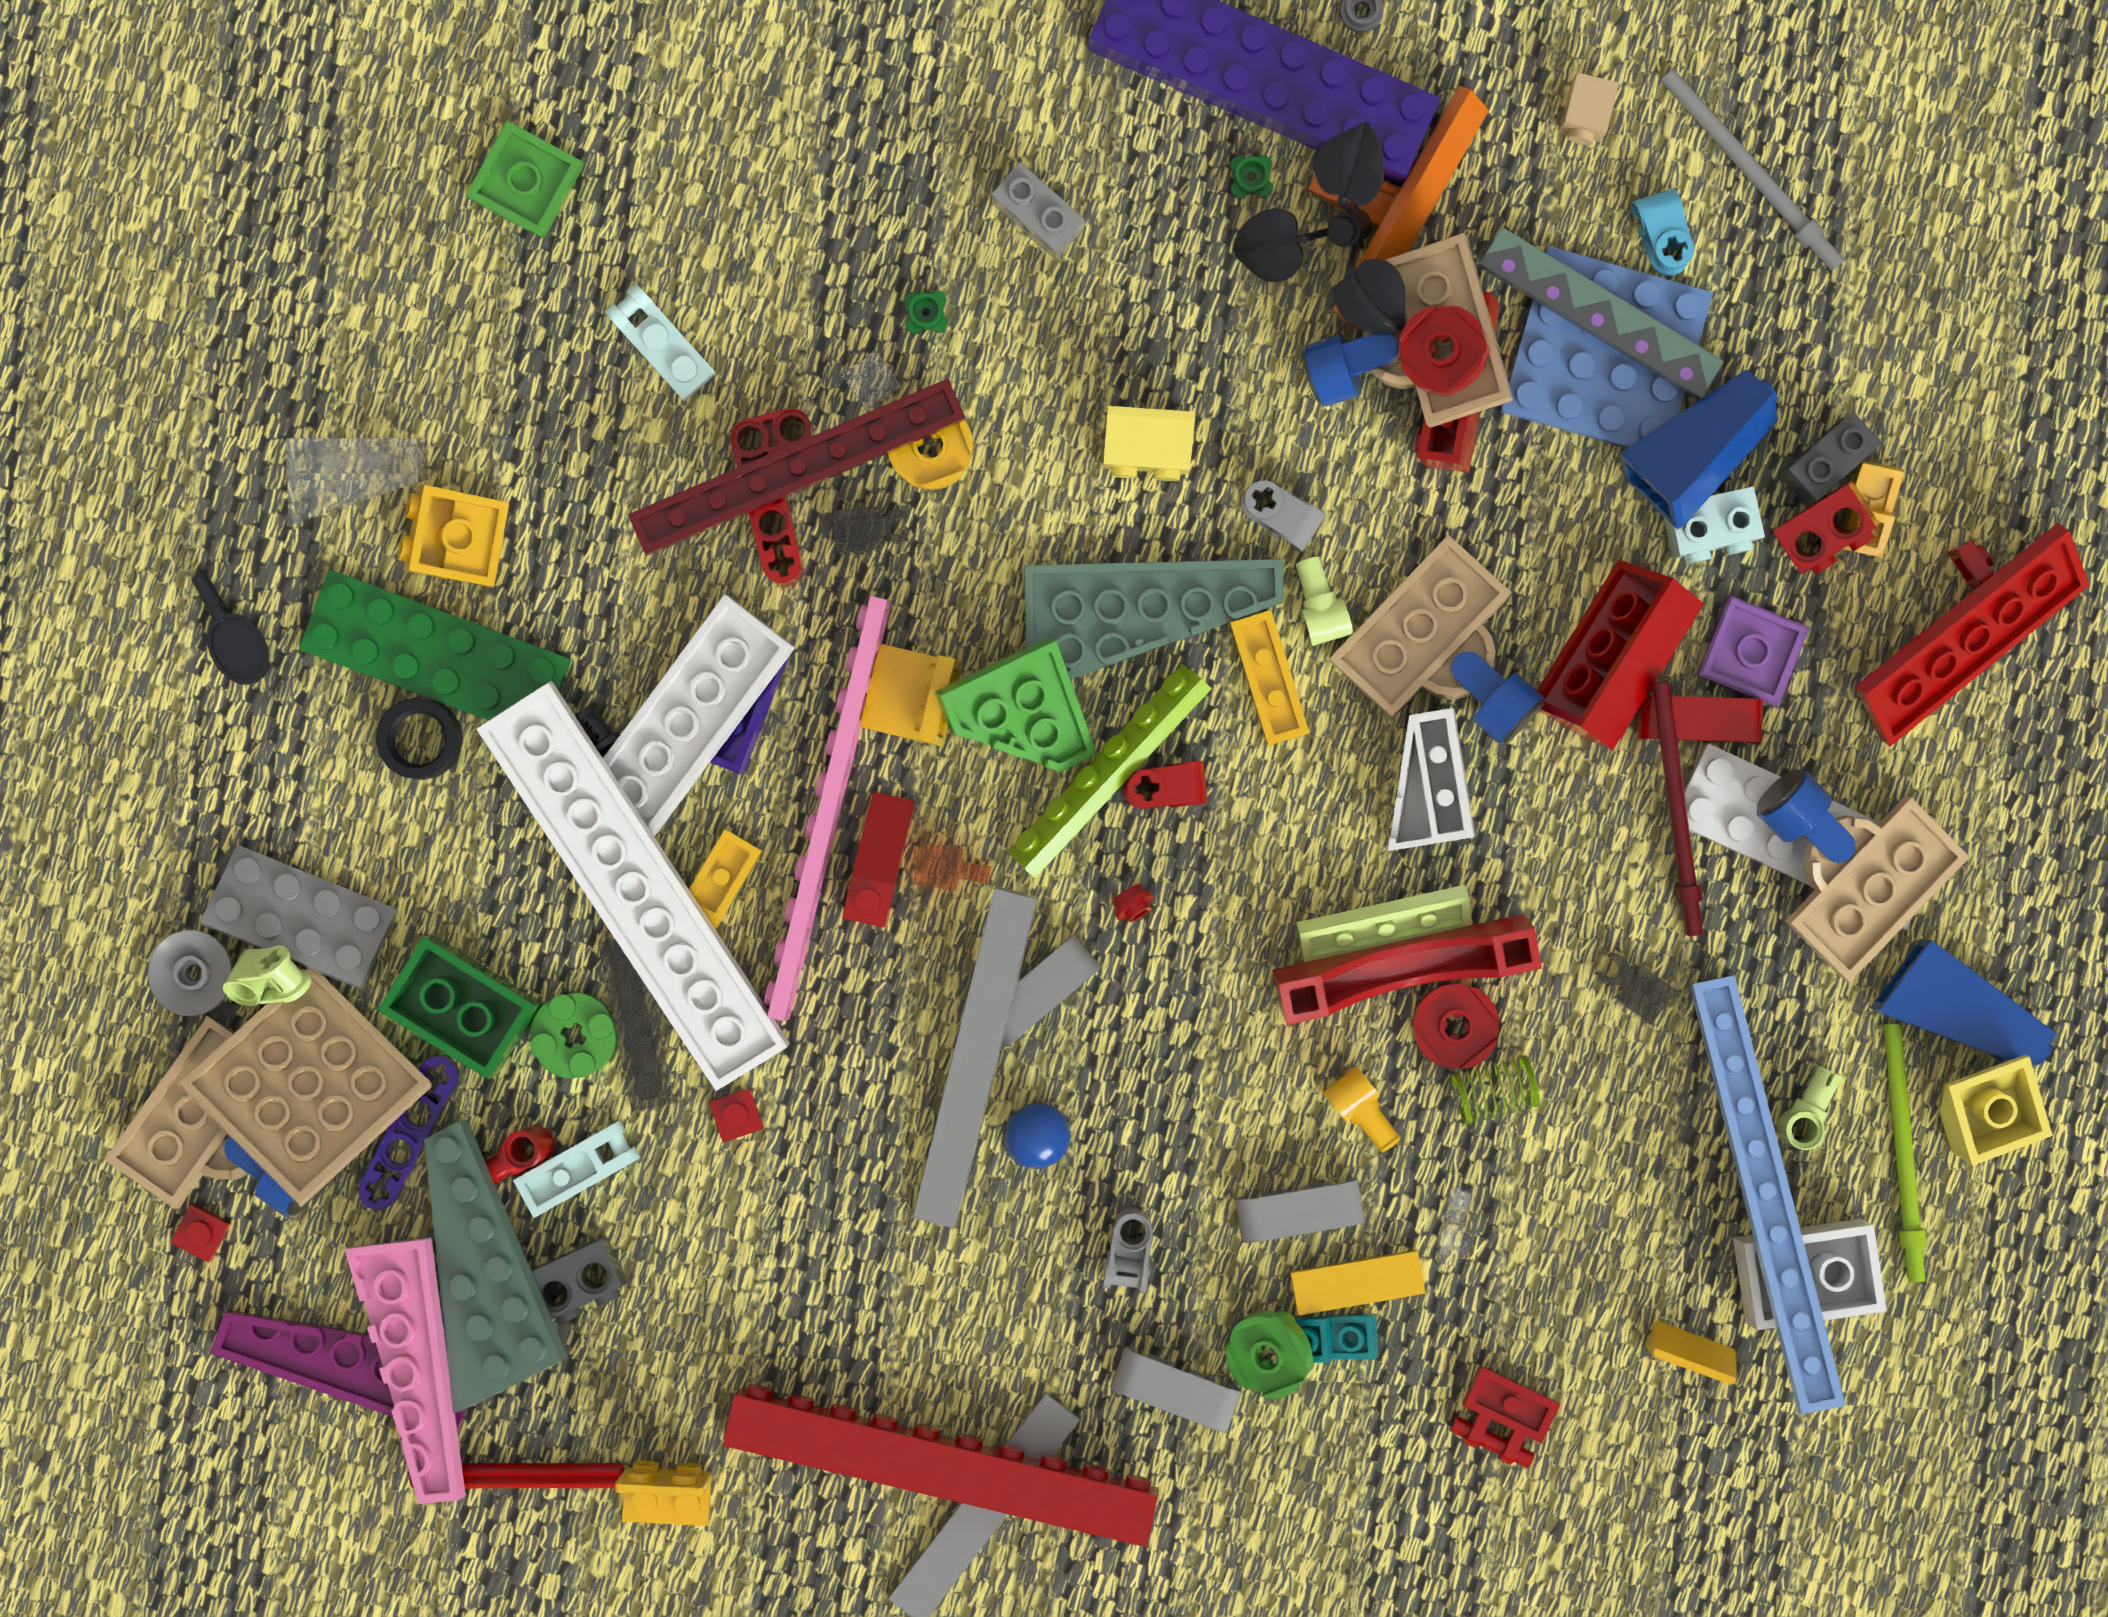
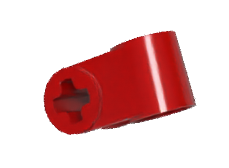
[1123,761,1208,809]

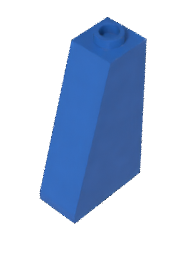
[1620,369,1778,530]
[1870,939,2057,1066]

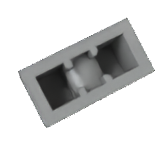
[991,162,1085,260]

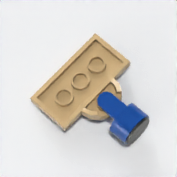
[1302,233,1513,428]
[1329,535,1544,745]
[1756,769,1970,982]
[104,1016,315,1217]

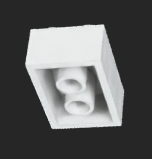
[1733,1219,1887,1330]

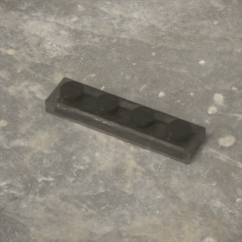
[598,939,675,1111]

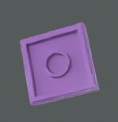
[1696,595,1810,707]

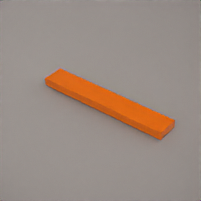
[1333,86,1489,333]

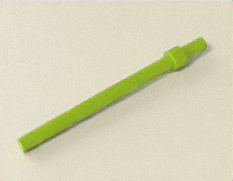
[1883,1023,1927,1282]

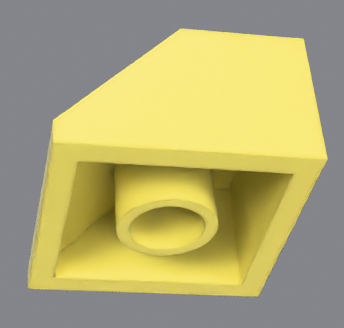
[1103,406,1195,481]
[1940,1054,2053,1166]

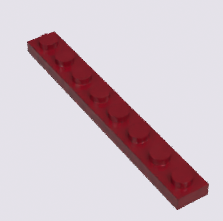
[628,379,966,556]

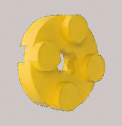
[888,421,974,490]

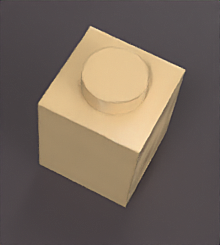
[1559,72,1619,145]

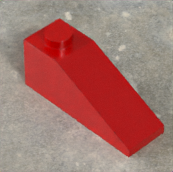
[842,792,915,928]

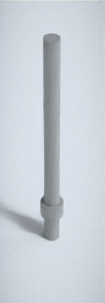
[1660,68,1845,271]

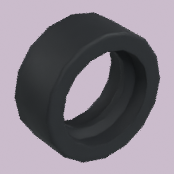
[376,697,463,780]

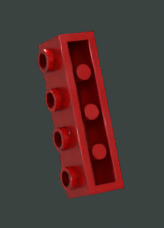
[1415,292,1500,473]

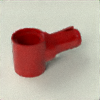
[485,1126,555,1185]

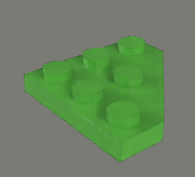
[935,637,1097,772]

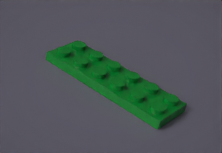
[298,569,572,720]

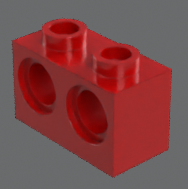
[1773,480,1880,575]

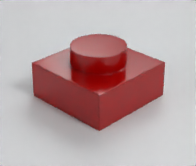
[1947,540,1994,589]
[709,1087,765,1143]
[170,1203,232,1263]

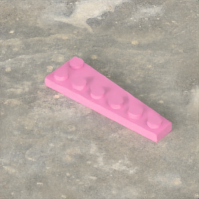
[345,1237,466,1504]

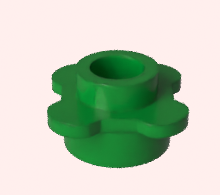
[1230,155,1273,199]
[904,290,948,335]

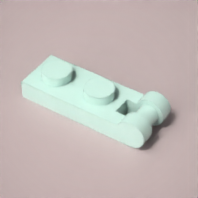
[604,283,716,402]
[513,1120,641,1218]

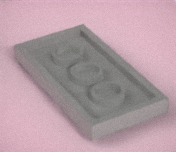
[200,845,398,990]

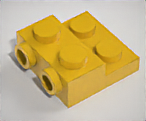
[397,485,509,587]

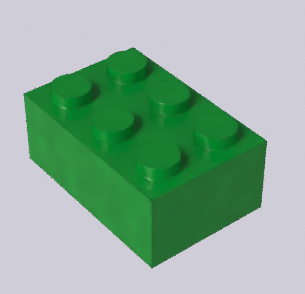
[377,935,542,1079]

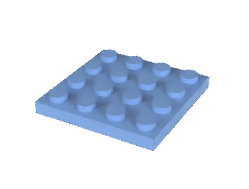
[1500,246,1713,448]

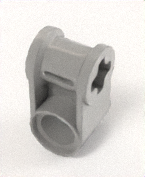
[1241,480,1326,553]
[1103,1207,1152,1294]

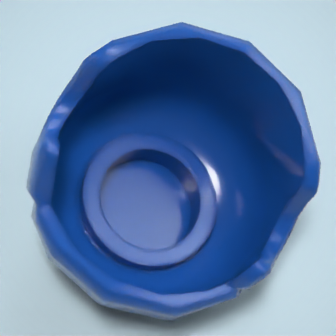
[1002,1102,1071,1169]

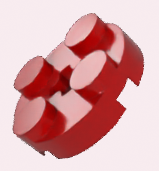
[1399,305,1490,396]
[1412,983,1499,1069]

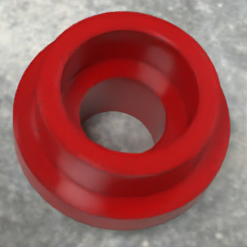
[1112,884,1154,922]

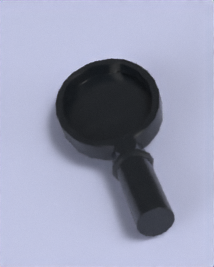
[191,572,270,685]

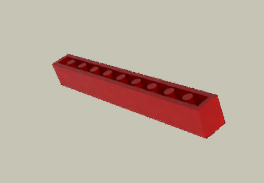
[723,1384,1159,1547]

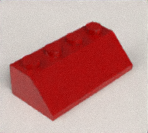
[1537,559,1704,751]

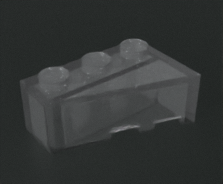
[286,437,428,526]

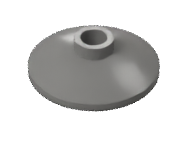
[148,930,233,1016]

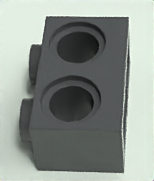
[1778,411,1882,506]
[531,1235,628,1325]

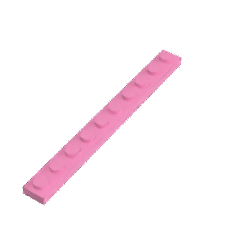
[764,596,891,1021]

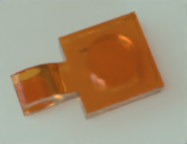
[913,841,992,891]

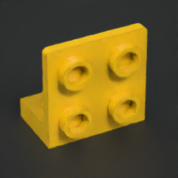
[860,644,963,747]
[615,1460,712,1526]

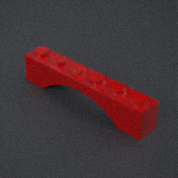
[1272,914,1542,1025]

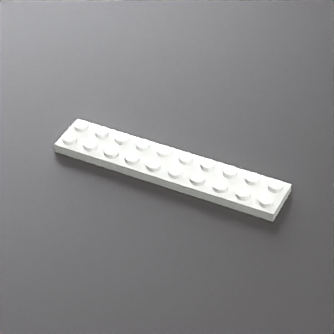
[476,681,790,1091]

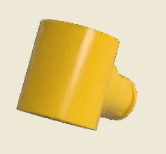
[1322,1066,1401,1152]

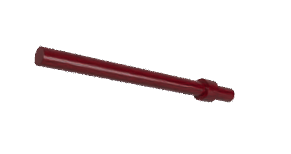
[1652,681,1703,936]

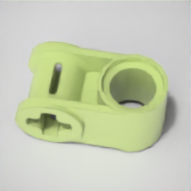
[223,945,312,1007]

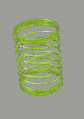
[1452,1055,1540,1125]

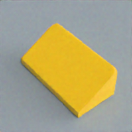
[1645,1320,1737,1385]

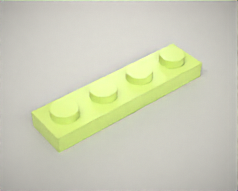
[1296,885,1472,962]

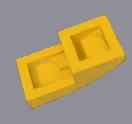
[1843,460,1904,558]

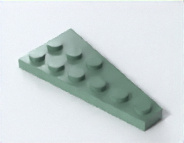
[1024,559,1284,680]
[424,1120,568,1414]

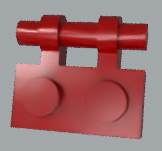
[1449,1365,1560,1468]

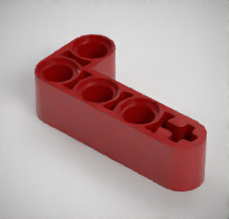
[730,408,814,586]

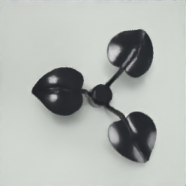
[1234,122,1406,333]

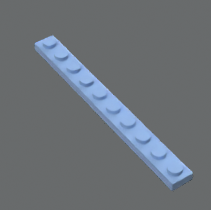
[1690,976,1845,1415]

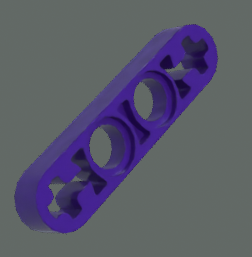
[358,1055,459,1210]

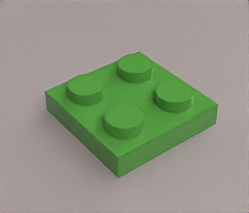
[466,120,584,240]

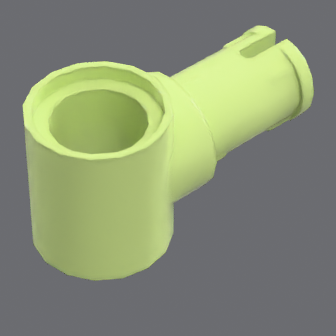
[1296,556,1353,646]
[1777,1065,1843,1150]

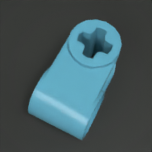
[1631,188,1694,277]

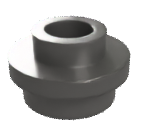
[1340,0,1384,33]

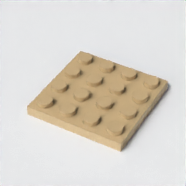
[179,968,432,1207]

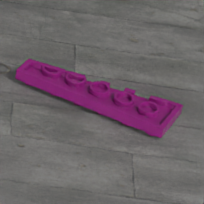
[210,1310,467,1434]

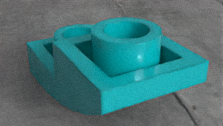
[1295,1313,1379,1363]

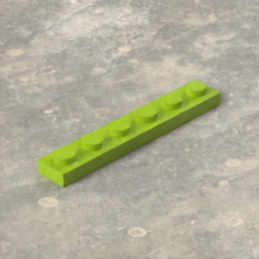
[1008,664,1212,878]

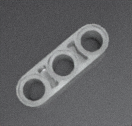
[1002,934,1102,1047]
[1235,1178,1365,1243]
[1110,1346,1242,1432]

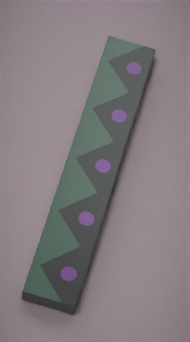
[1478,227,1724,400]

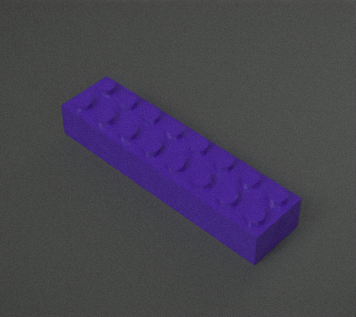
[1088,0,1441,187]

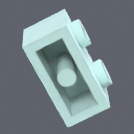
[1663,486,1765,564]

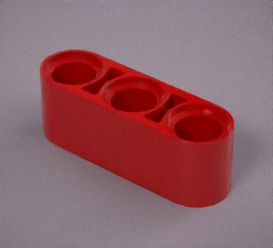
[1637,696,1763,743]

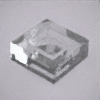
[841,350,902,412]

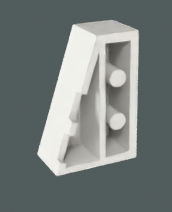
[1388,708,1475,851]

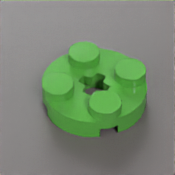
[530,992,618,1079]
[1226,1310,1314,1399]

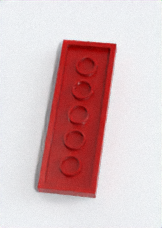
[1855,523,2090,747]

